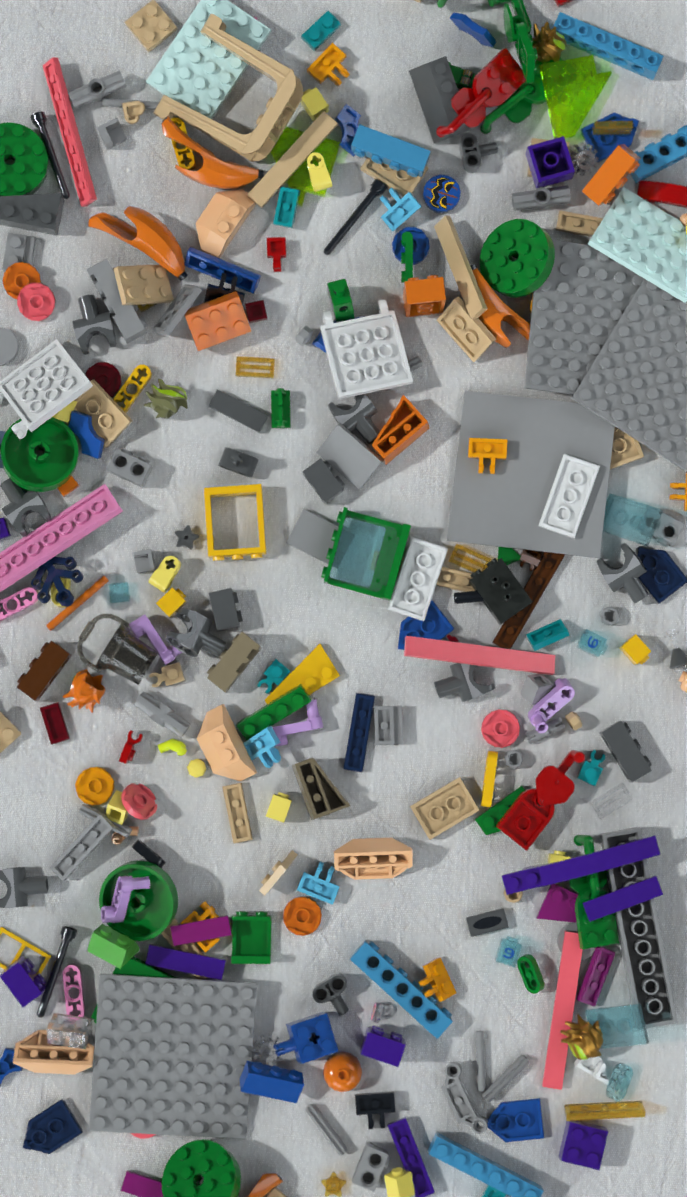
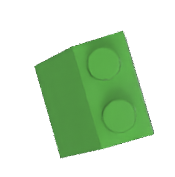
[87,924,140,969]

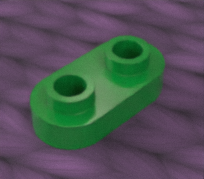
[517,954,545,994]

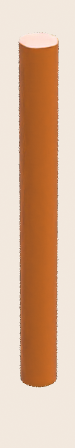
[46,576,109,631]

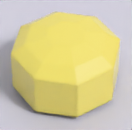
[187,759,207,778]

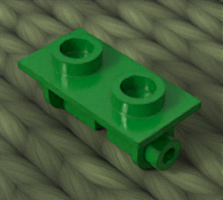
[271,388,291,428]

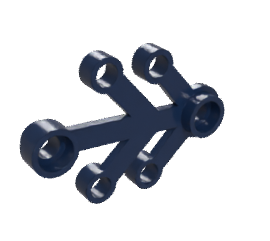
[31,556,84,607]

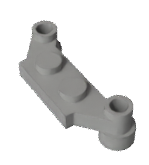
[441,1062,488,1134]

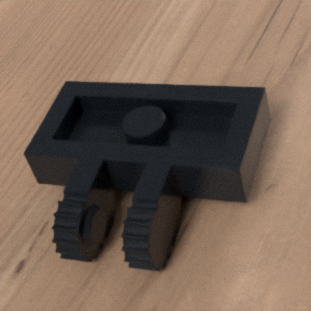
[203,272,245,304]
[355,1091,395,1129]

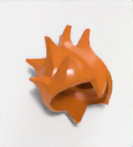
[63,669,105,713]

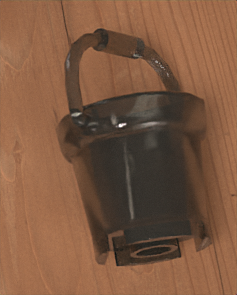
[77,614,159,685]

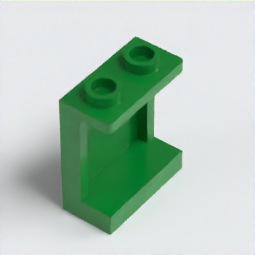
[231,911,272,964]

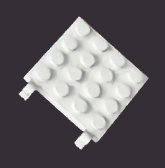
[320,299,413,399]
[0,339,93,439]

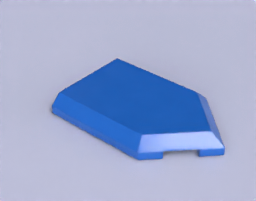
[581,113,639,162]
[398,599,454,650]
[487,1098,544,1142]

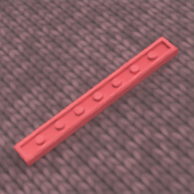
[43,57,97,207]
[404,636,555,675]
[542,931,583,1090]

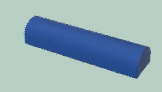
[185,247,261,294]

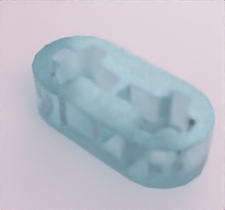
[606,1063,633,1102]

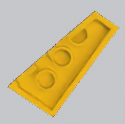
[265,644,340,704]

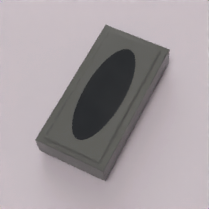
[466,908,509,937]

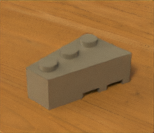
[207,632,262,693]
[292,758,351,820]

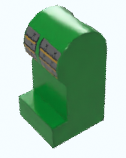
[448,62,476,89]

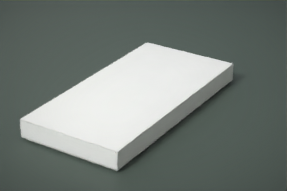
[538,454,600,539]
[388,537,448,622]

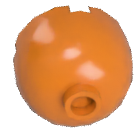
[323,1051,362,1092]

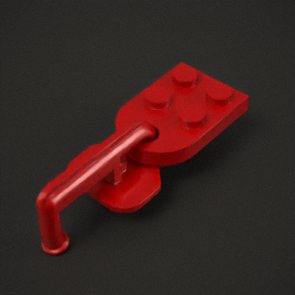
[436,48,526,137]
[496,750,585,851]

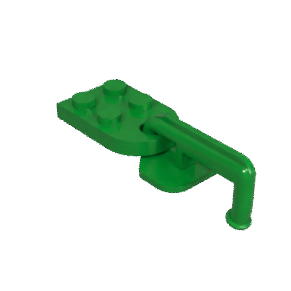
[488,0,538,83]
[480,57,577,134]
[569,835,619,949]

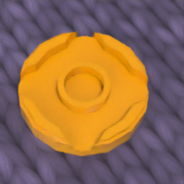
[75,767,114,805]

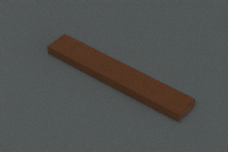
[492,552,565,649]

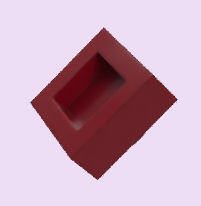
[245,300,268,324]

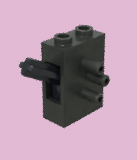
[454,558,532,625]

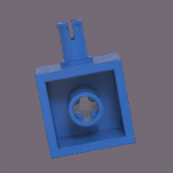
[274,1012,338,1064]

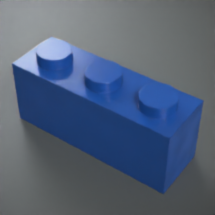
[239,1061,304,1103]

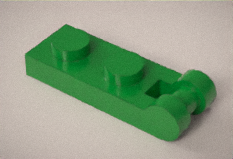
[401,231,413,283]

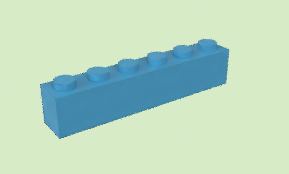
[428,1132,544,1197]

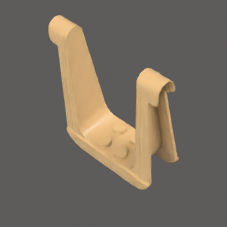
[153,13,303,162]

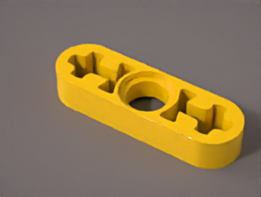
[171,117,195,171]
[113,364,152,413]
[481,751,498,808]

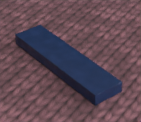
[344,693,375,772]

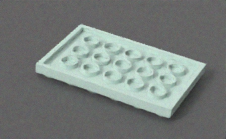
[146,0,271,119]
[588,187,687,303]

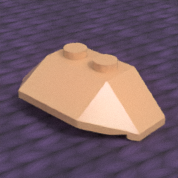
[195,189,256,258]
[197,704,257,781]
[334,838,413,880]
[13,1030,94,1075]

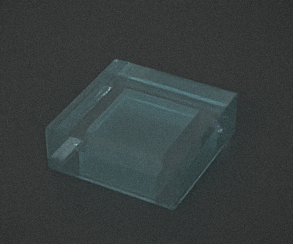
[109,582,130,603]

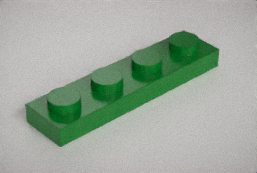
[236,684,312,740]

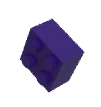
[525,136,575,189]
[0,956,46,1007]
[360,1025,406,1067]
[558,1118,608,1170]

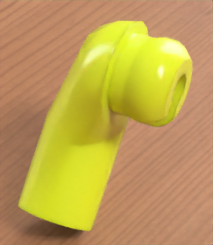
[158,739,187,756]

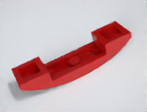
[637,181,687,208]

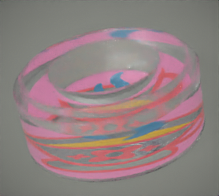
[371,1002,384,1023]

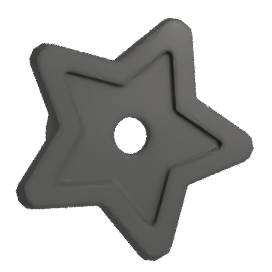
[175,525,199,550]

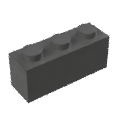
[599,721,652,783]

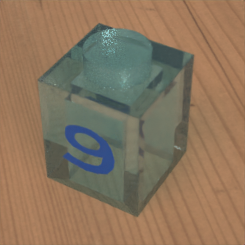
[576,629,608,658]
[495,936,522,968]

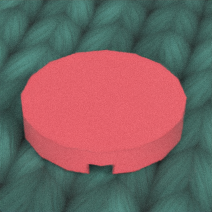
[17,283,55,321]
[481,709,520,748]
[121,783,157,820]

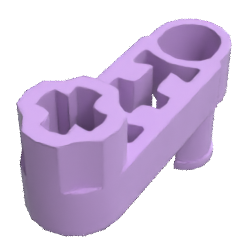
[128,614,182,665]
[528,678,575,733]
[272,700,323,747]
[101,876,150,923]

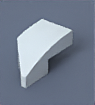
[574,1056,609,1085]

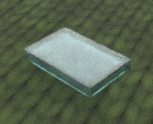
[603,493,663,546]
[585,1003,649,1049]

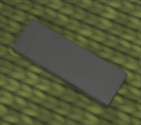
[209,389,268,433]

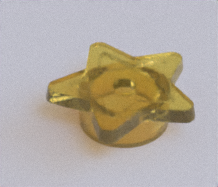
[321,1172,346,1197]

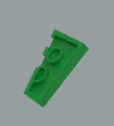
[474,786,525,835]

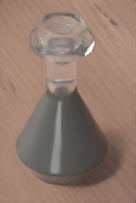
[664,629,687,673]

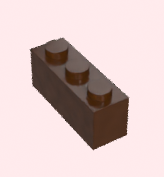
[17,641,72,701]

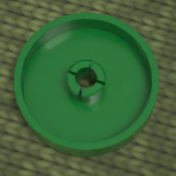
[0,122,48,196]
[480,219,555,297]
[1,417,78,492]
[99,860,178,941]
[162,1140,241,1197]

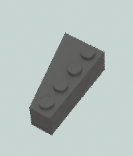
[0,193,65,236]

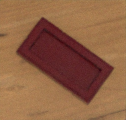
[40,702,70,745]

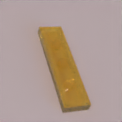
[564,1101,645,1121]

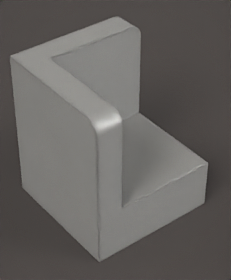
[97,118,127,149]
[132,549,156,573]
[521,673,553,705]

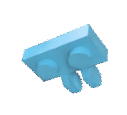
[380,187,422,232]
[243,726,282,768]
[297,862,340,905]

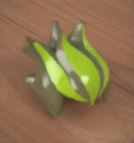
[144,379,188,419]

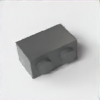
[302,458,344,505]
[209,588,243,632]

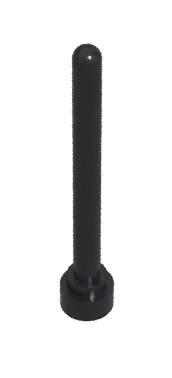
[30,112,70,199]
[324,179,387,255]
[37,926,77,1018]

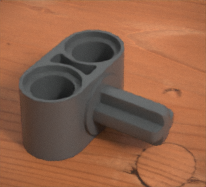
[459,133,498,173]
[218,447,258,478]
[313,974,349,1016]

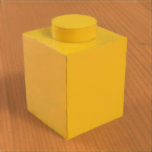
[156,587,187,618]
[619,634,651,665]

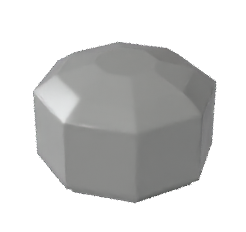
[296,326,313,345]
[600,606,620,626]
[504,750,523,769]

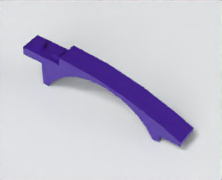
[502,835,661,895]

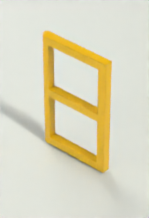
[0,927,51,975]

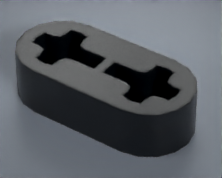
[132,839,166,868]

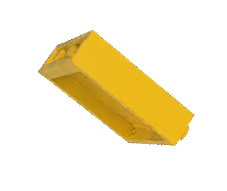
[204,484,266,561]

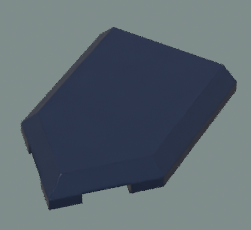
[637,547,687,604]
[23,1099,83,1154]

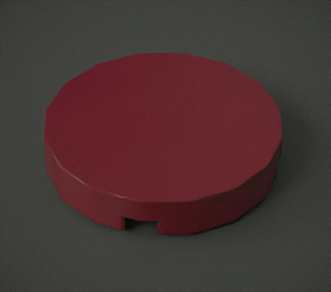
[85,362,122,398]

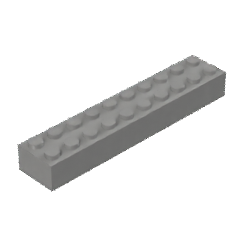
[599,827,678,1030]

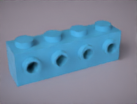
[351,124,431,177]

